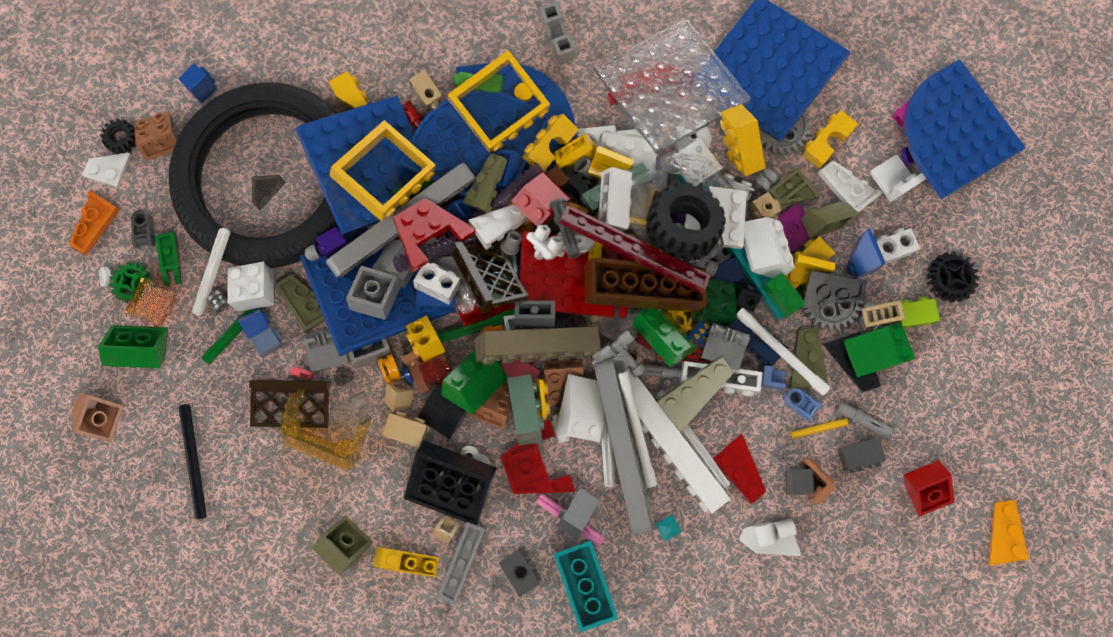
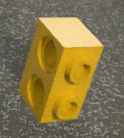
[406,315,446,362]

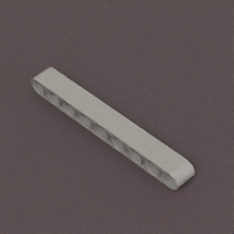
[326,163,476,278]
[594,359,654,535]

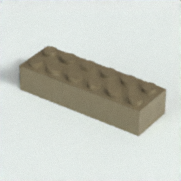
[474,327,601,365]

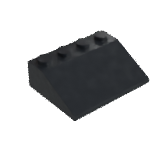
[404,440,497,526]

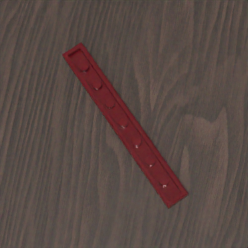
[559,205,711,294]

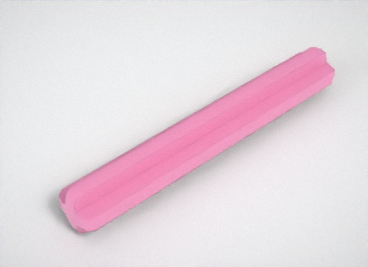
[537,494,605,547]

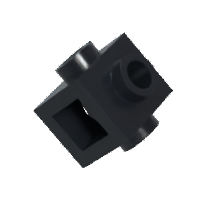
[734,281,762,312]

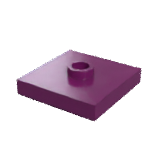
[777,203,815,254]

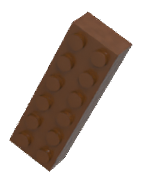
[584,258,707,312]

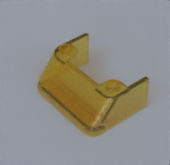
[280,389,372,470]

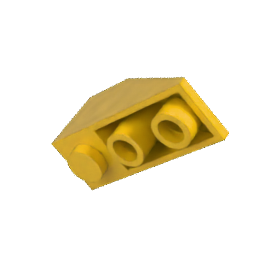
[328,71,368,109]
[372,546,439,578]

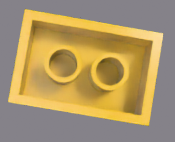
[720,104,766,176]

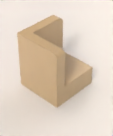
[384,380,414,412]

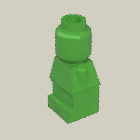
[453,72,504,93]

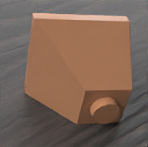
[72,393,124,443]

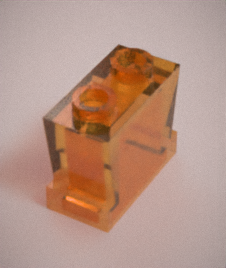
[125,278,176,327]

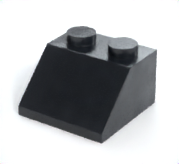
[418,384,468,440]

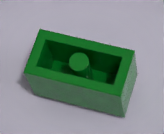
[762,272,806,319]

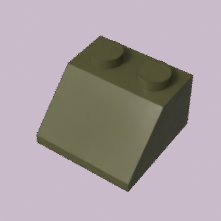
[801,202,858,239]
[312,515,373,576]

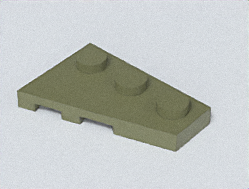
[463,153,507,213]

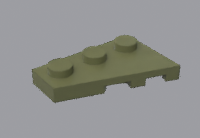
[275,275,325,333]
[790,327,829,390]

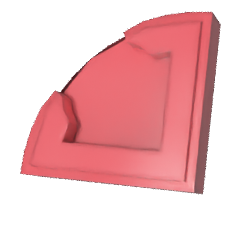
[290,366,314,380]

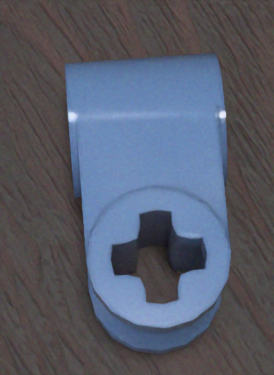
[784,389,823,422]

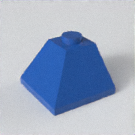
[847,228,885,278]

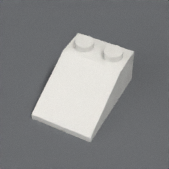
[555,374,604,442]

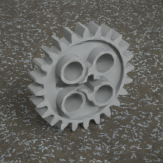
[759,111,812,156]
[801,270,864,331]

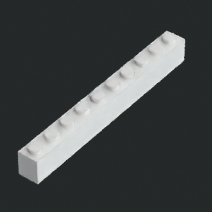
[591,351,731,514]

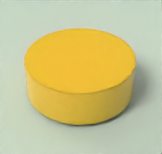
[514,83,533,102]

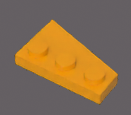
[988,500,1029,566]

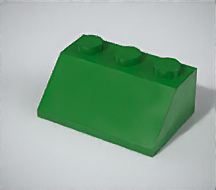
[632,308,699,368]
[98,325,168,369]
[441,349,507,415]

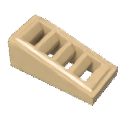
[861,300,905,328]

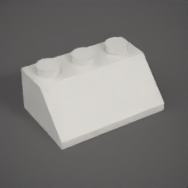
[744,217,795,278]

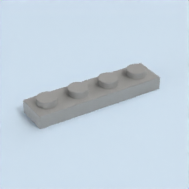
[437,522,486,605]

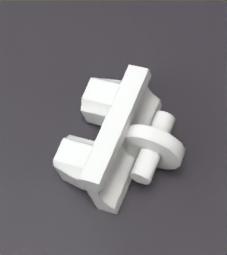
[526,225,565,260]

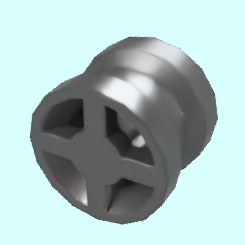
[207,289,230,313]

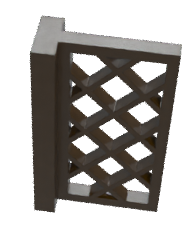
[452,240,528,314]
[249,380,331,428]

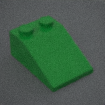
[843,323,915,378]

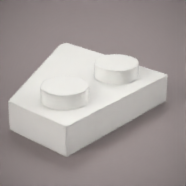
[82,153,132,188]

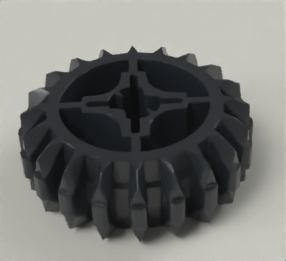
[926,252,980,303]

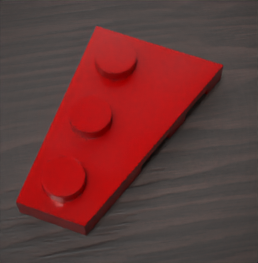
[713,434,766,504]

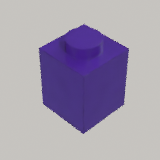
[316,227,347,260]

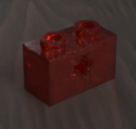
[418,357,452,389]

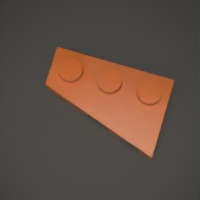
[69,190,120,256]

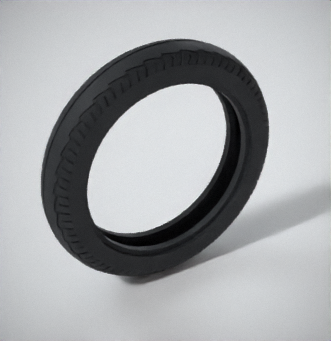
[169,82,340,268]

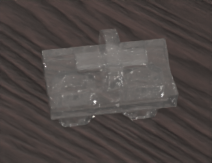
[455,280,475,314]

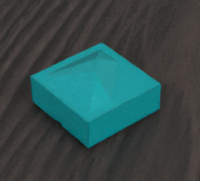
[655,514,682,542]

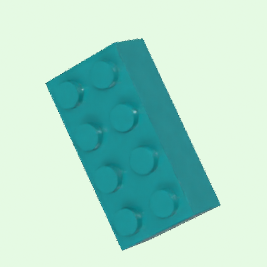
[553,540,619,633]

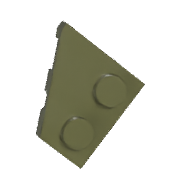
[768,168,821,206]

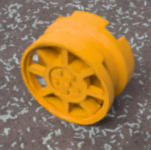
[377,353,401,384]

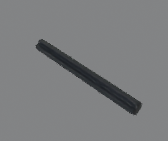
[178,404,207,520]

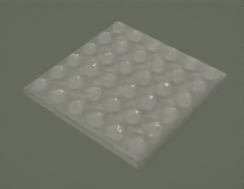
[594,18,751,154]

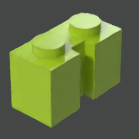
[893,297,940,329]

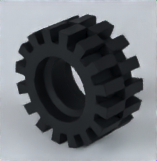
[100,119,136,154]

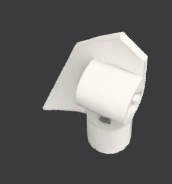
[739,518,801,556]

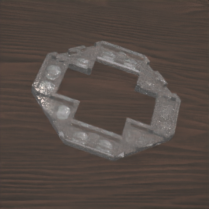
[628,152,735,267]

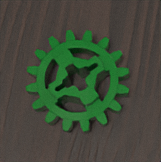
[109,262,153,304]

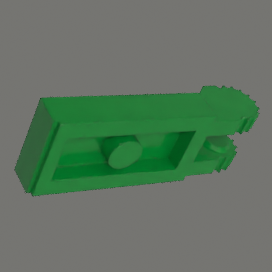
[155,232,182,286]

